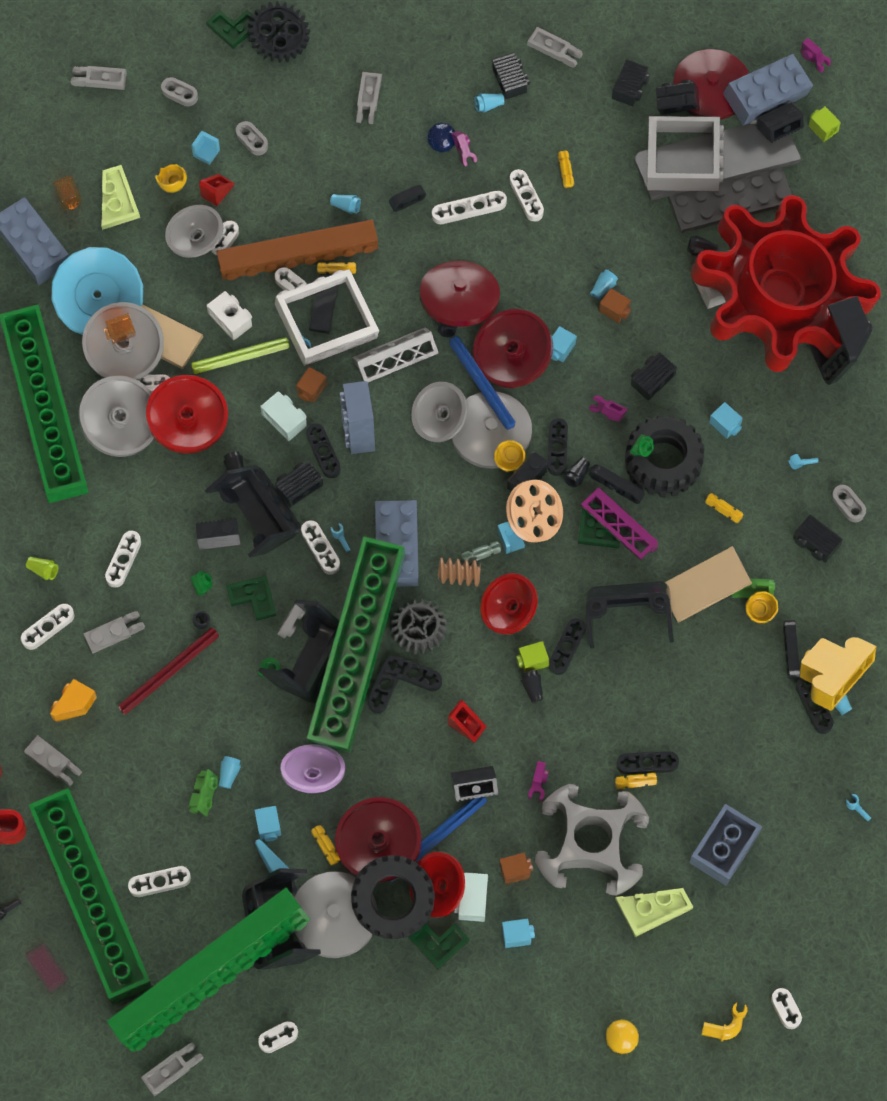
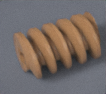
[438,557,481,587]

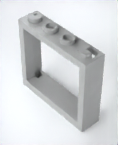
[647,116,724,191]

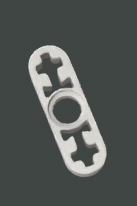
[510,169,544,221]
[301,521,340,575]
[105,531,141,588]
[21,604,74,650]
[128,866,191,897]

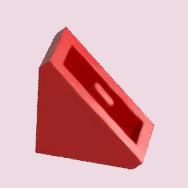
[199,174,235,206]
[448,700,487,743]

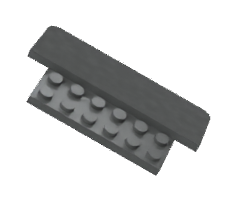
[635,124,801,233]

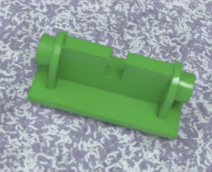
[732,578,775,599]
[188,769,218,817]

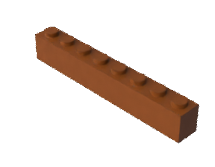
[217,219,378,280]

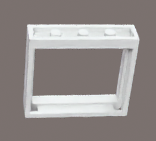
[275,269,379,366]

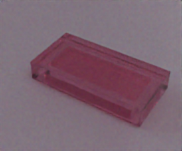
[25,944,68,993]

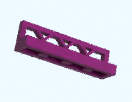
[581,487,658,560]

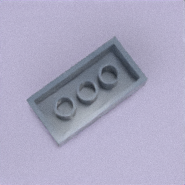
[723,54,813,126]
[0,197,69,286]
[340,381,375,454]
[375,500,419,587]

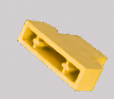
[800,638,876,711]

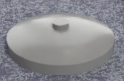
[82,302,164,380]
[78,376,154,457]
[451,392,532,469]
[294,872,377,958]

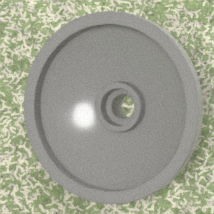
[165,205,224,258]
[411,382,467,442]

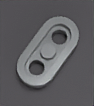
[161,77,198,106]
[236,121,268,155]
[832,485,866,522]
[277,604,305,639]

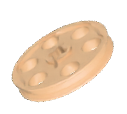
[506,480,563,542]

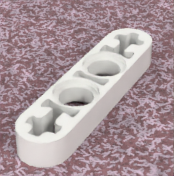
[432,191,507,224]

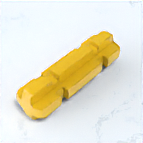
[558,150,574,188]
[317,262,356,274]
[705,493,743,523]
[615,772,657,790]
[311,825,340,865]

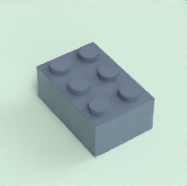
[690,804,762,886]

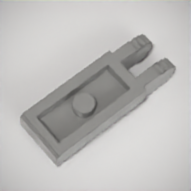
[527,27,583,68]
[71,66,127,90]
[356,72,382,124]
[84,611,145,654]
[24,735,82,786]
[141,1043,204,1097]

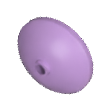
[281,744,345,793]

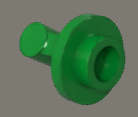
[630,434,654,457]
[190,571,212,596]
[257,657,281,678]

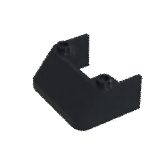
[809,296,873,385]
[205,465,301,558]
[586,581,674,648]
[258,599,340,703]
[242,868,321,969]

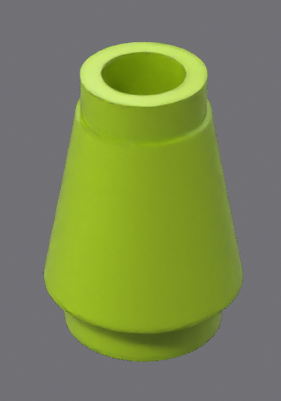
[26,557,58,580]

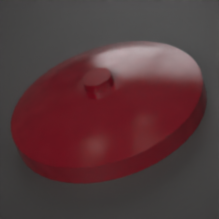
[673,49,749,120]
[420,261,500,327]
[473,309,553,388]
[335,797,422,883]

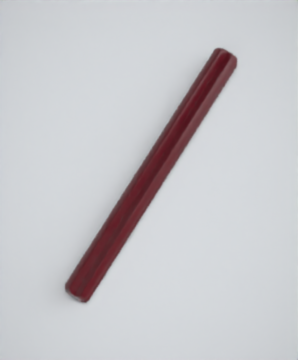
[118,628,219,715]

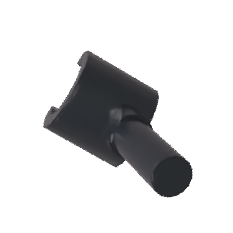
[0,899,21,921]

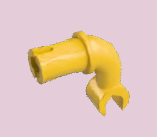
[702,1003,747,1042]

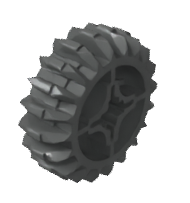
[391,599,447,655]

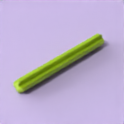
[191,337,289,374]

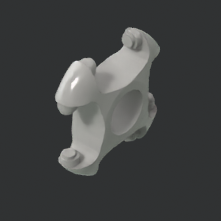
[535,784,649,896]

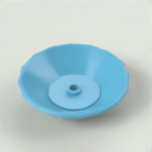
[51,247,143,335]

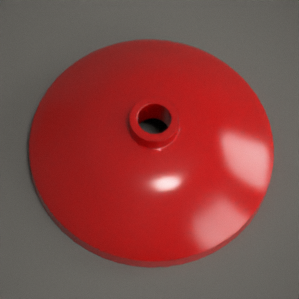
[480,573,538,635]
[409,852,465,917]

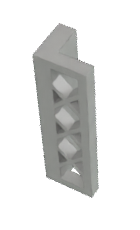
[352,327,438,382]

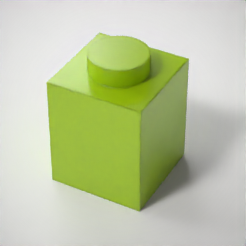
[809,107,841,142]
[516,641,549,673]

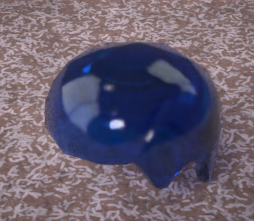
[427,122,456,153]

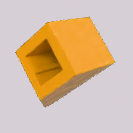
[50,679,97,722]

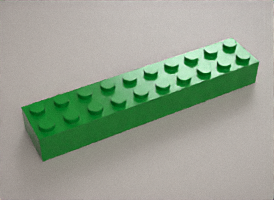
[0,305,89,503]
[307,536,406,753]
[29,788,152,1005]
[107,887,311,1052]

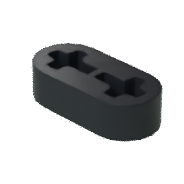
[389,185,427,212]

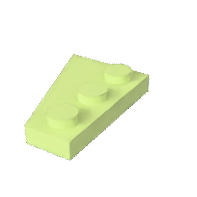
[101,165,140,230]
[615,888,693,937]

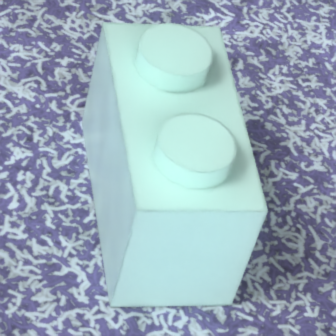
[260,391,307,441]
[455,873,488,922]

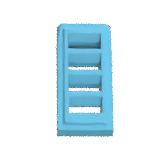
[255,839,288,873]

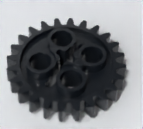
[247,1,310,63]

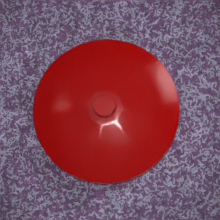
[146,375,228,454]

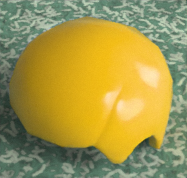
[155,164,187,193]
[494,440,525,472]
[745,591,778,623]
[606,1019,639,1054]

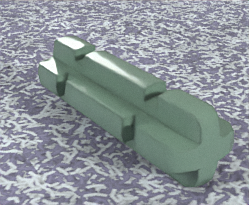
[461,541,501,564]

